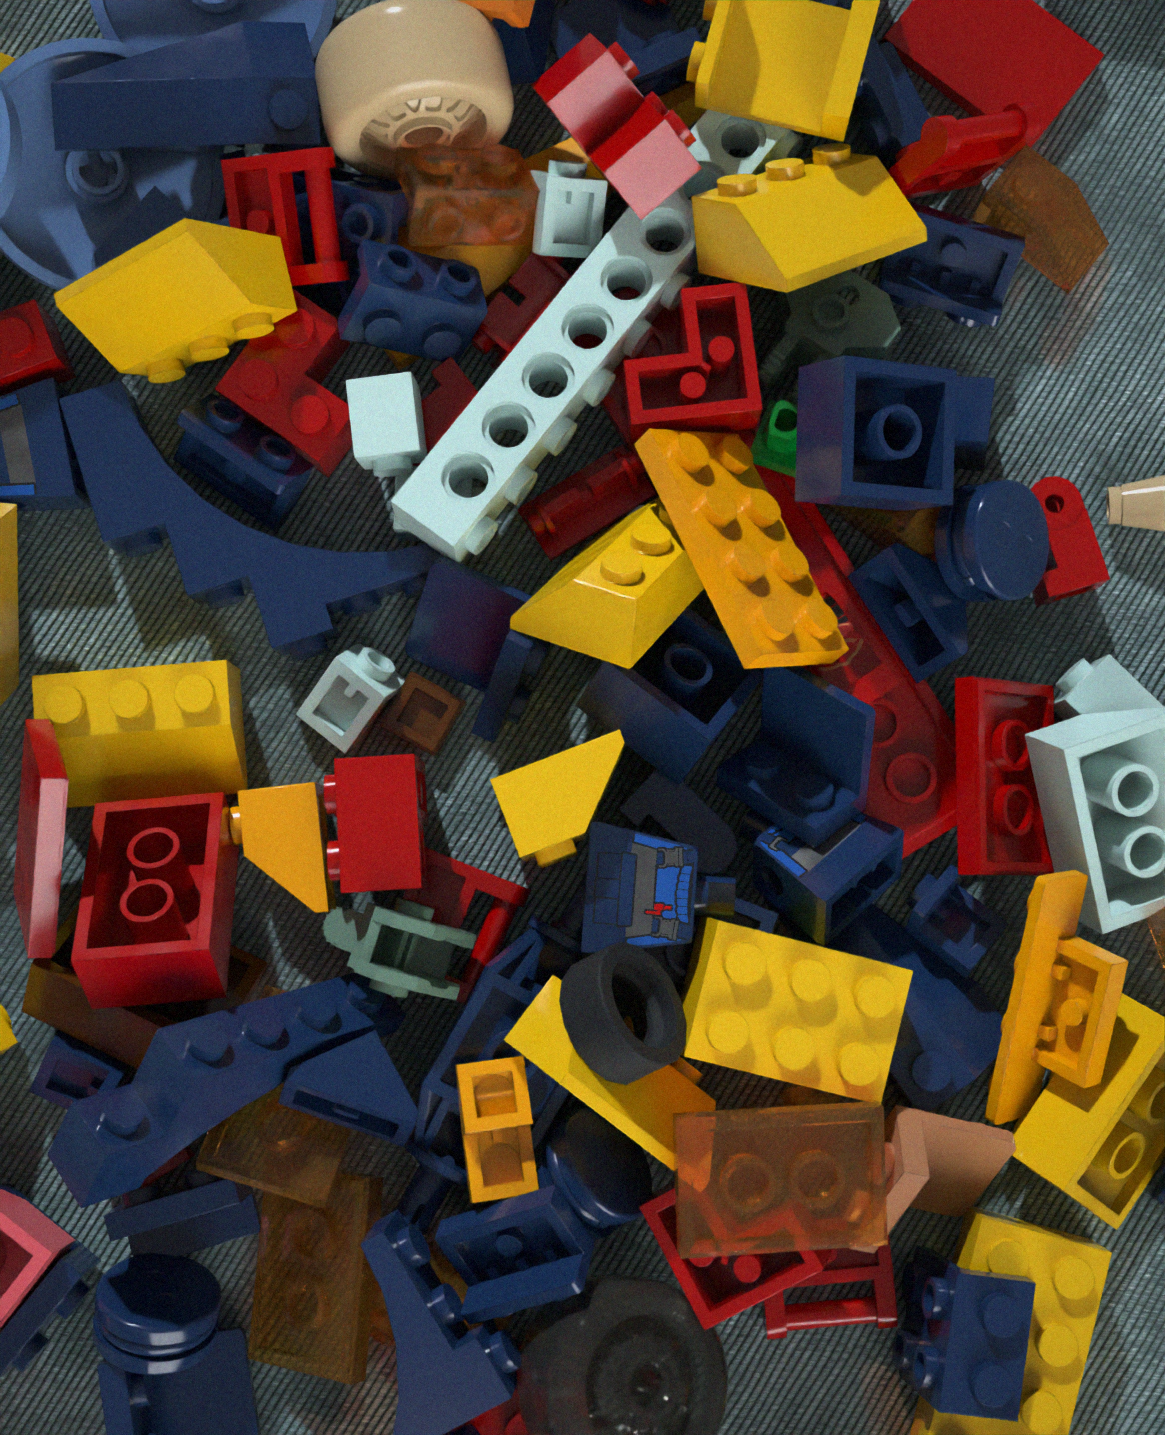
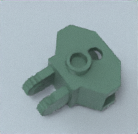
[758,270,901,405]
[322,897,476,1000]

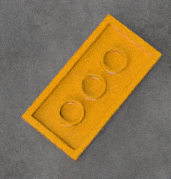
[634,428,849,669]

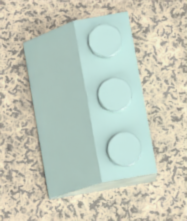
[1025,706,1165,934]

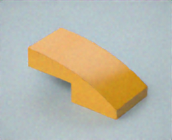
[456,1056,539,1203]

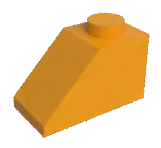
[229,782,336,913]

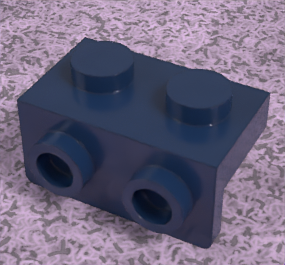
[853,33,930,171]
[877,201,1025,327]
[337,239,488,364]
[173,393,314,531]
[103,1163,262,1257]
[435,1184,595,1325]

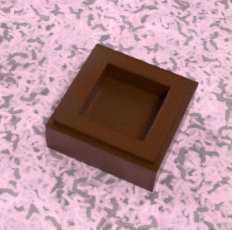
[379,671,467,758]

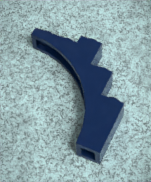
[59,380,445,661]
[360,1209,522,1435]

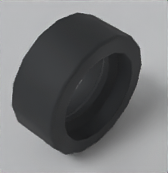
[559,942,687,1085]

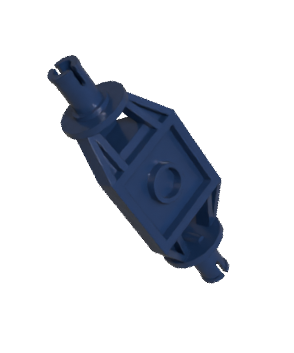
[390,871,596,1235]

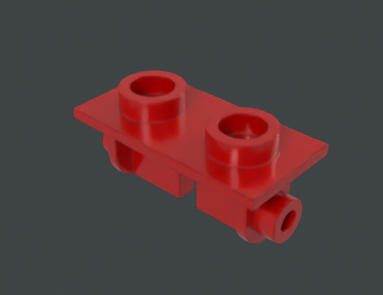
[470,250,582,369]
[517,444,656,561]

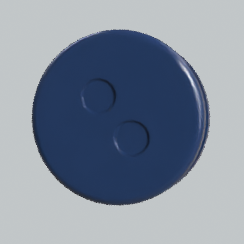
[934,479,1049,603]
[534,1105,653,1240]
[92,1253,222,1375]

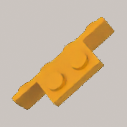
[984,870,1129,1125]

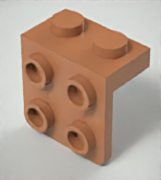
[839,1105,1016,1254]

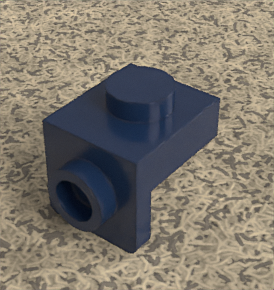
[904,864,1009,979]
[29,1030,129,1110]

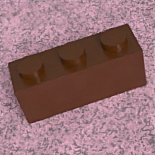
[21,902,268,1069]

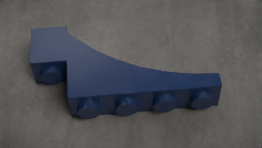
[48,973,406,1208]

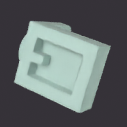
[527,160,608,258]
[296,644,405,754]

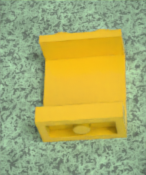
[686,0,880,142]

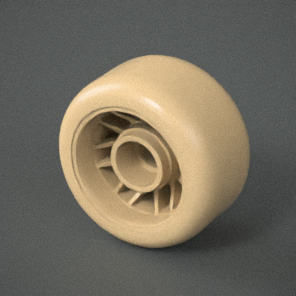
[315,0,514,180]

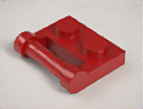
[888,101,1041,199]
[221,147,351,286]
[403,847,531,1003]
[762,1211,898,1340]

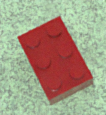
[71,792,239,1009]

